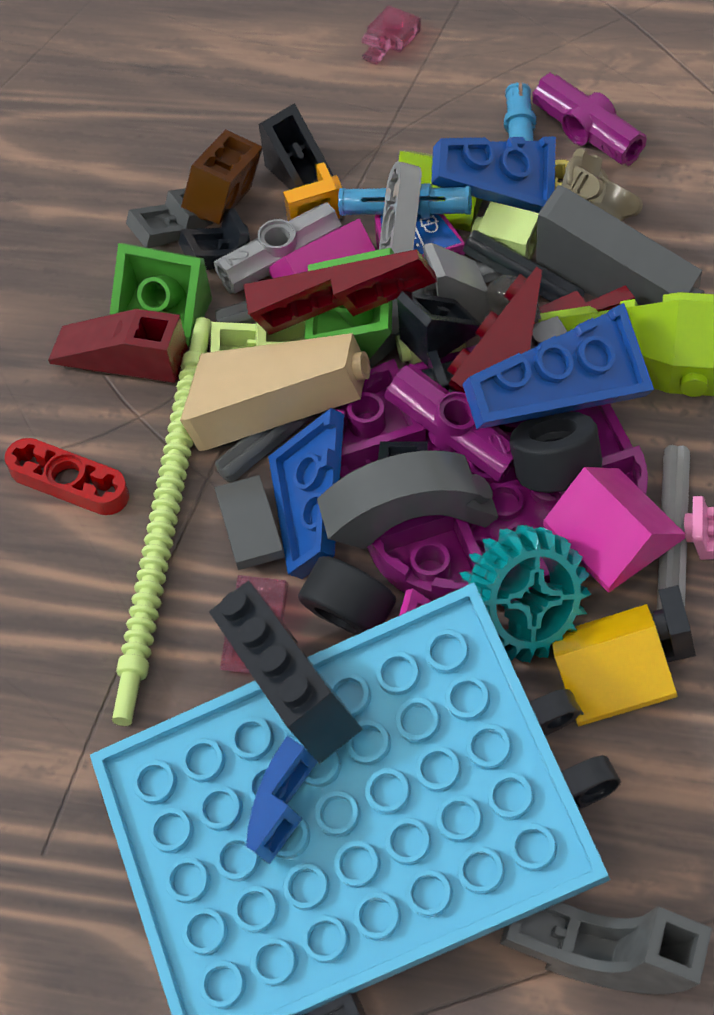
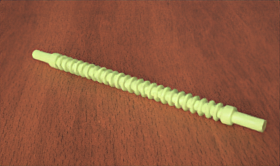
[112,317,211,726]

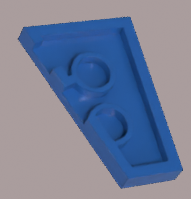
[431,136,556,213]

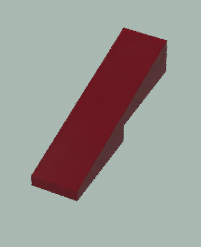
[243,249,437,335]

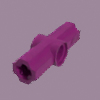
[532,72,647,166]
[384,363,514,482]

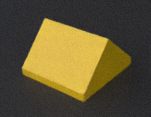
[552,604,678,727]

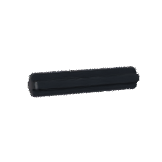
[463,230,585,302]

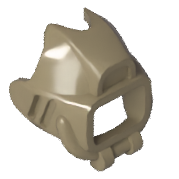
[562,148,643,221]

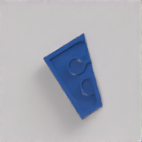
[268,408,344,579]

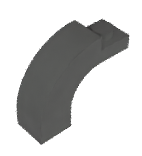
[317,450,499,549]
[500,902,712,994]

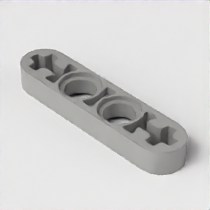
[379,161,422,334]

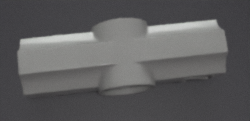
[214,202,342,294]

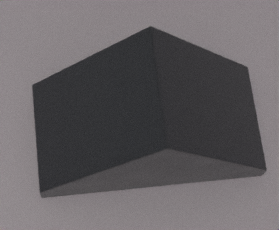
[258,103,334,190]
[397,291,481,367]

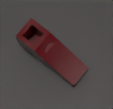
[447,266,542,393]
[48,309,188,383]

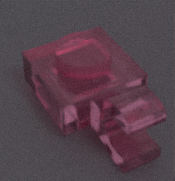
[362,5,421,65]

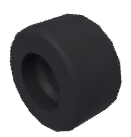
[510,411,602,493]
[298,556,396,635]

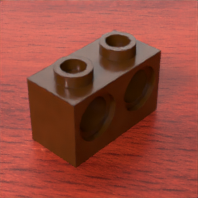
[181,129,263,225]

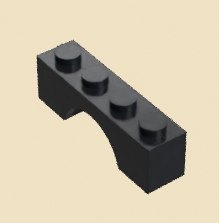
[209,580,363,764]

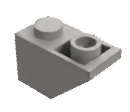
[423,243,490,324]

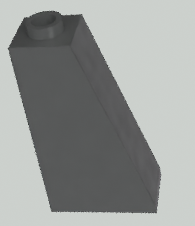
[536,185,705,306]

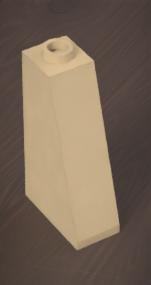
[180,333,370,451]

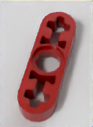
[4,438,129,515]

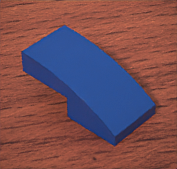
[246,736,317,864]

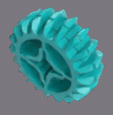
[460,525,592,663]

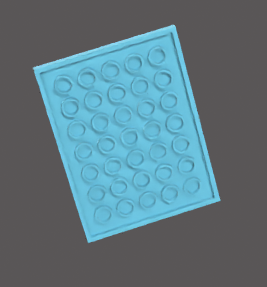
[90,583,610,1015]

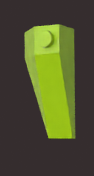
[536,292,714,397]

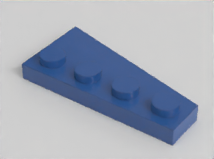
[462,303,654,429]

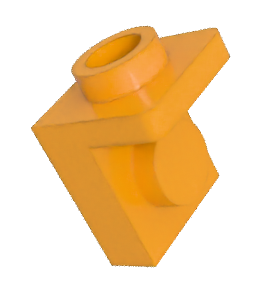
[283,162,342,221]

